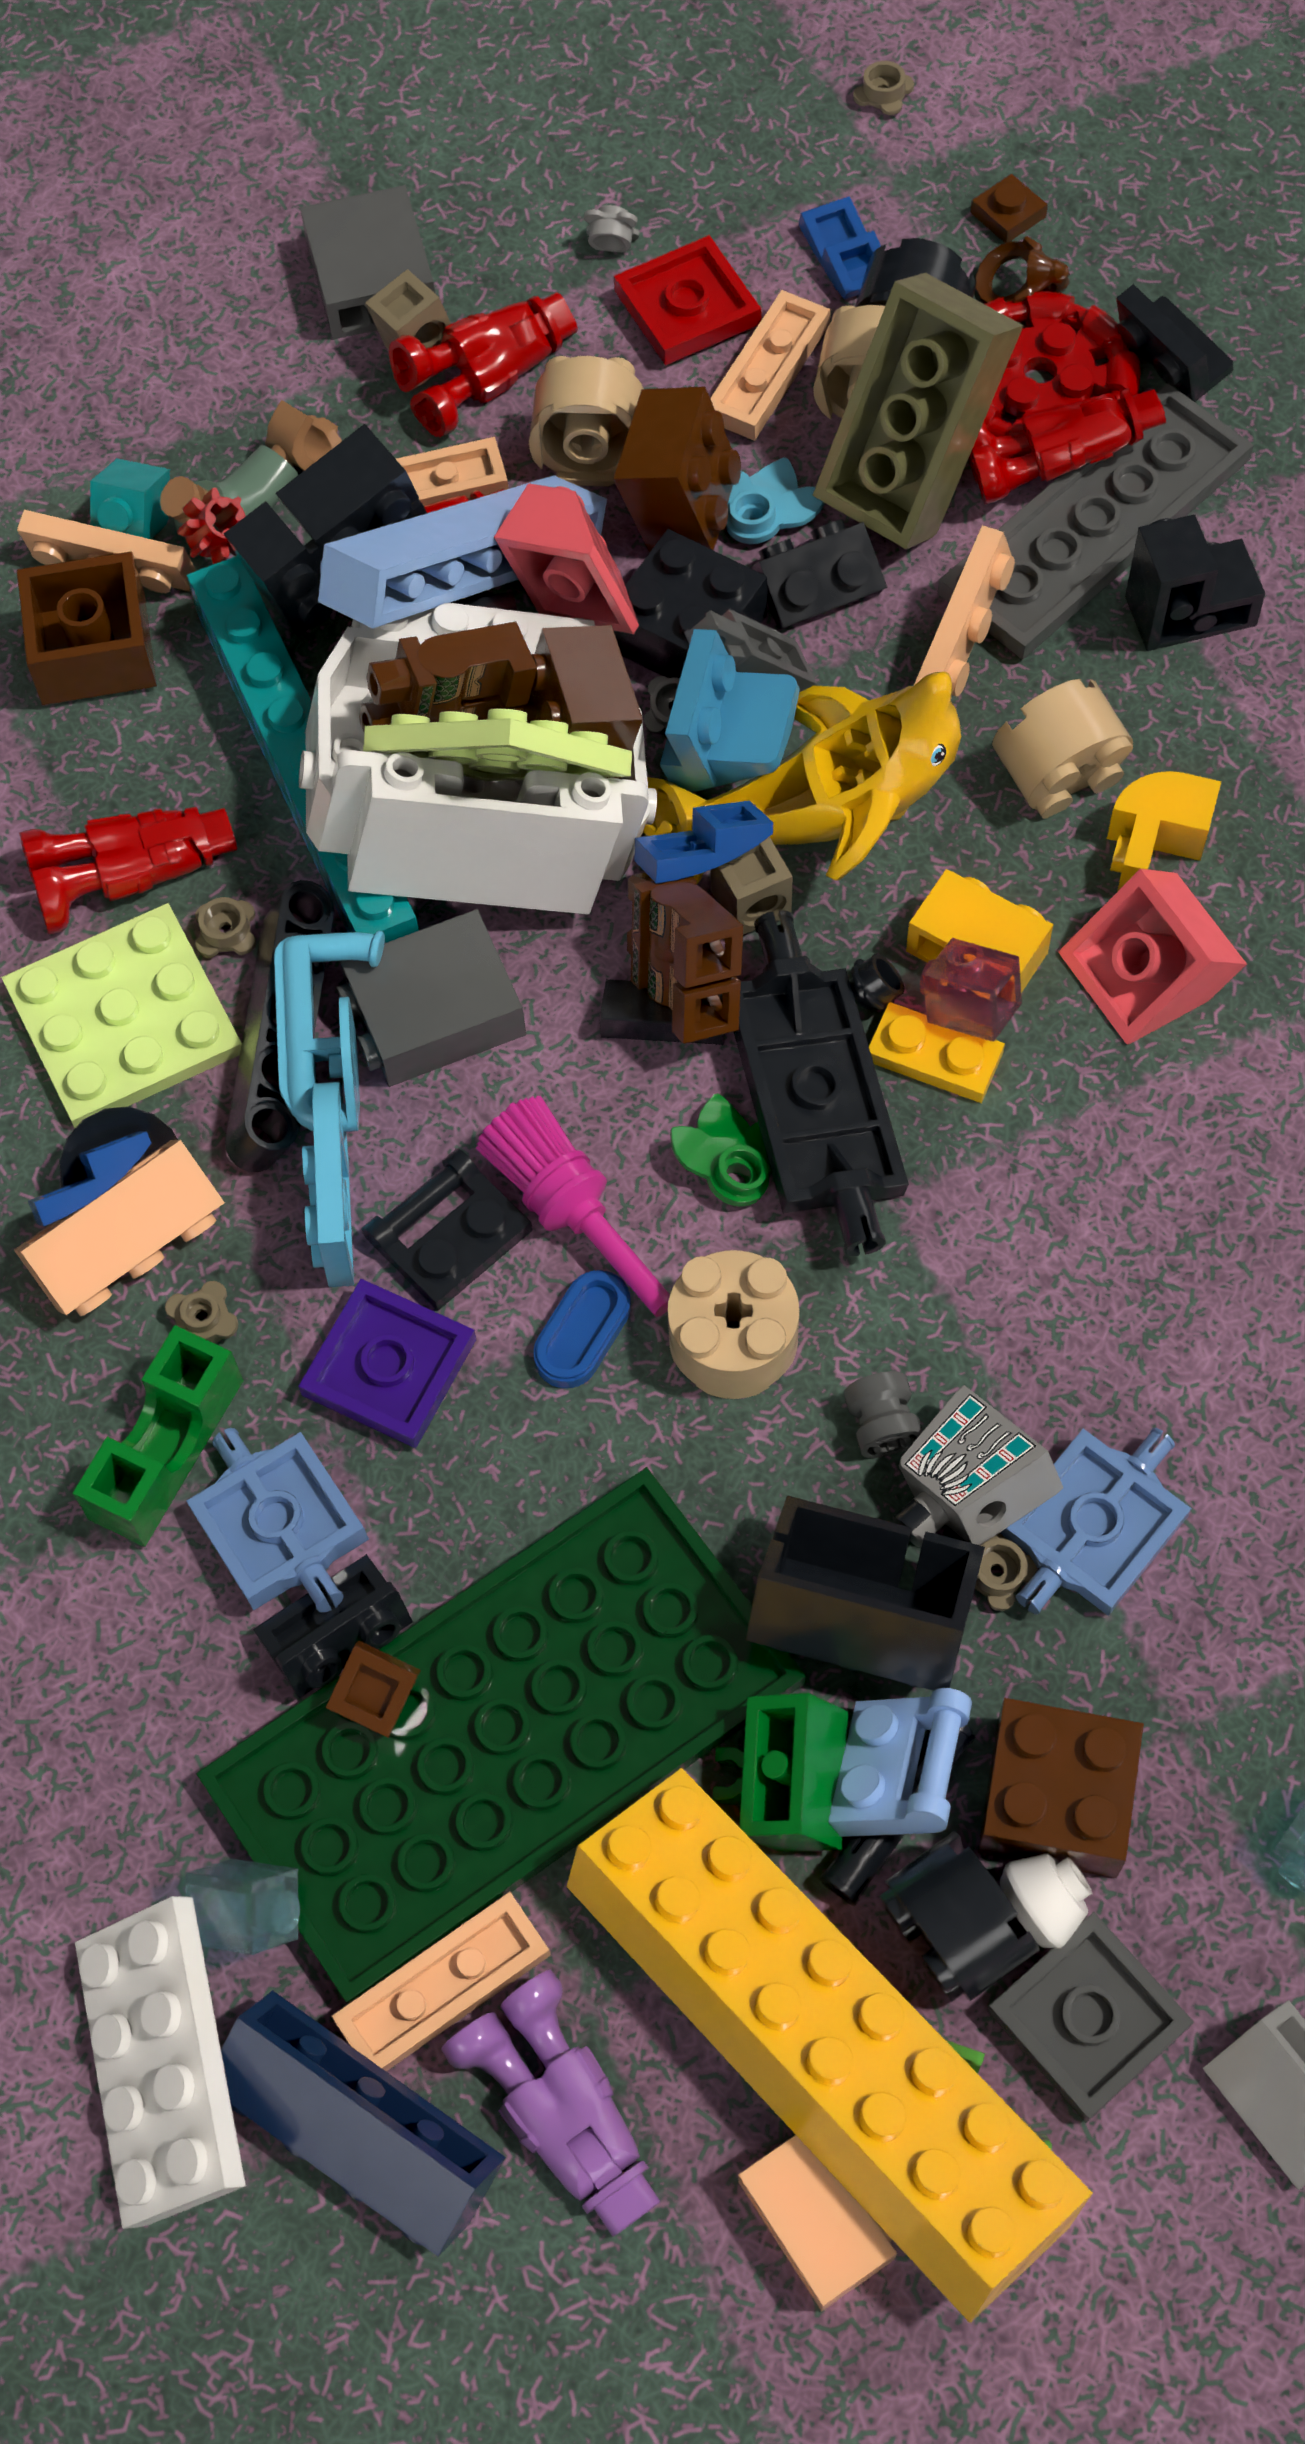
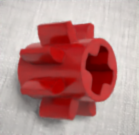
[177,488,246,564]

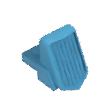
[660,629,800,793]

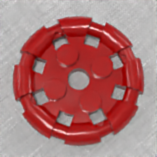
[984,291,1140,436]

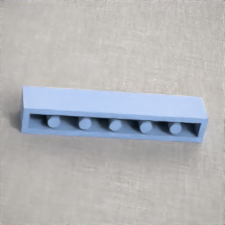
[318,475,607,629]

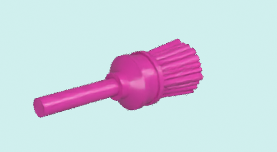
[476,1096,670,1317]

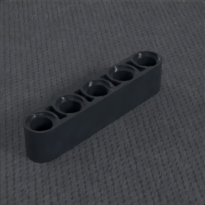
[225,880,334,1172]

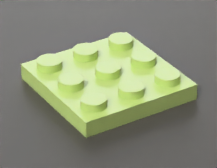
[363,709,632,782]
[1,903,242,1128]

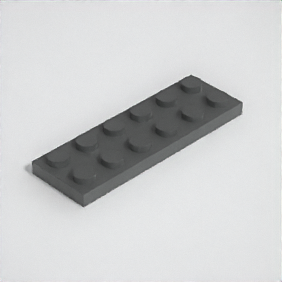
[938,383,1254,660]

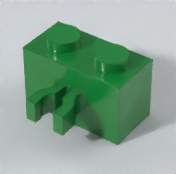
[713,1693,848,1852]

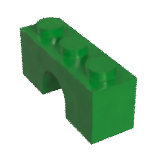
[72,1325,244,1547]

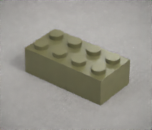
[812,273,1023,549]

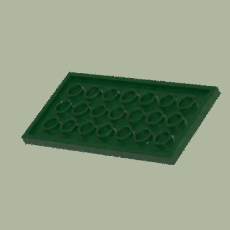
[196,1467,806,2005]

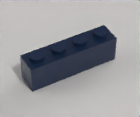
[221,1990,506,2257]

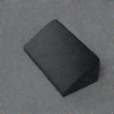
[599,979,724,1045]

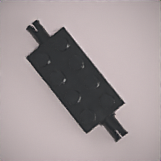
[733,910,909,1256]

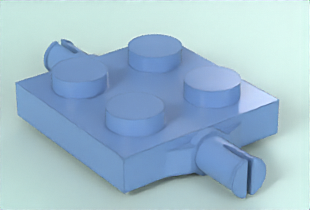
[186,1428,369,1613]
[1001,1428,1192,1616]

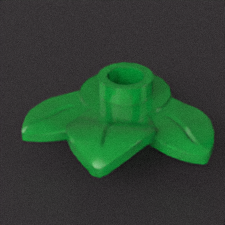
[670,1093,772,1207]

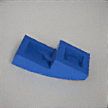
[798,196,881,299]
[634,801,773,884]
[28,1131,151,1226]

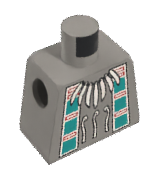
[893,1385,1064,1548]

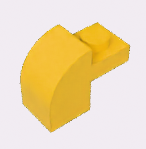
[1107,771,1221,892]

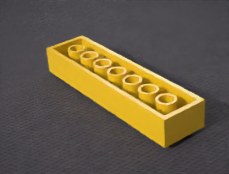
[566,1768,1093,2323]

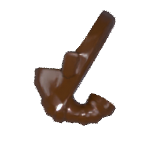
[976,236,1070,303]

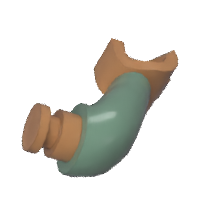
[160,400,342,538]

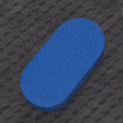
[534,1270,631,1389]

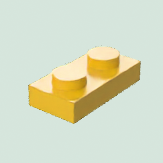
[869,1002,1005,1103]

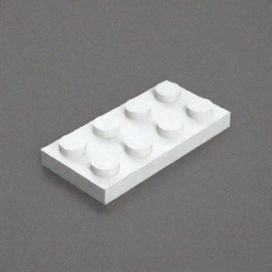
[75,1896,246,2229]

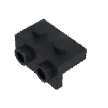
[1116,284,1234,402]
[750,519,888,630]
[253,1554,413,1698]

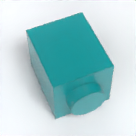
[90,458,170,539]

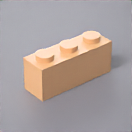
[14,1140,225,1316]

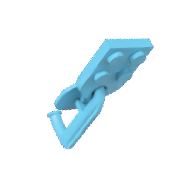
[274,931,385,1287]

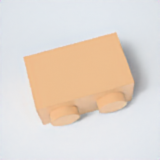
[738,2135,897,2311]

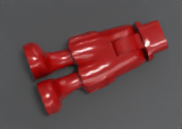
[389,292,578,437]
[968,389,1166,504]
[19,806,237,934]

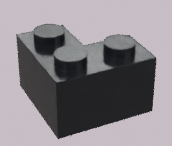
[1125,514,1266,651]

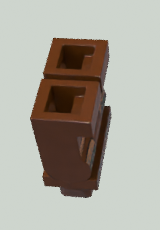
[359,621,537,731]
[627,872,743,1044]

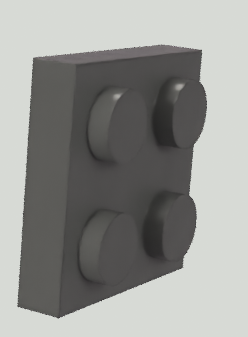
[987,1912,1194,2123]

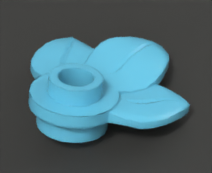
[726,457,825,544]

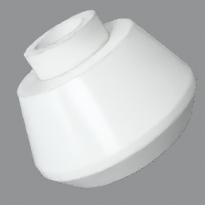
[1000,1853,1092,1948]

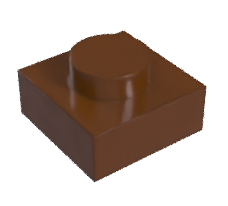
[970,174,1048,243]
[326,1641,421,1737]

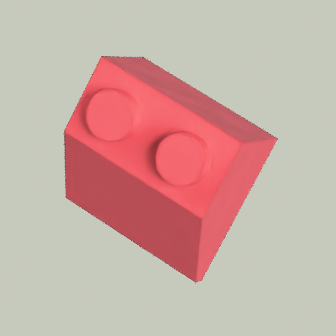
[494,483,639,634]
[1058,869,1247,1044]

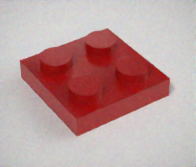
[614,235,762,365]

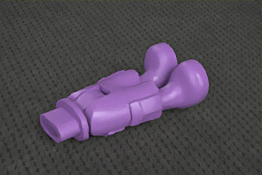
[441,1969,661,2237]

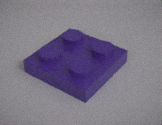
[298,1279,477,1449]

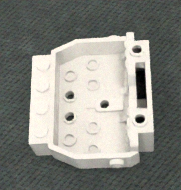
[299,603,657,914]

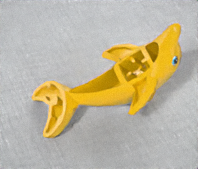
[643,672,961,885]

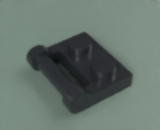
[361,1148,533,1311]

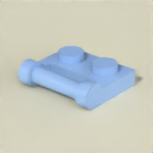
[828,1688,972,1837]

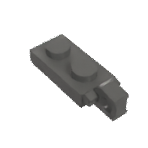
[684,609,818,692]

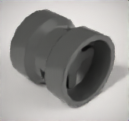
[844,1371,923,1459]

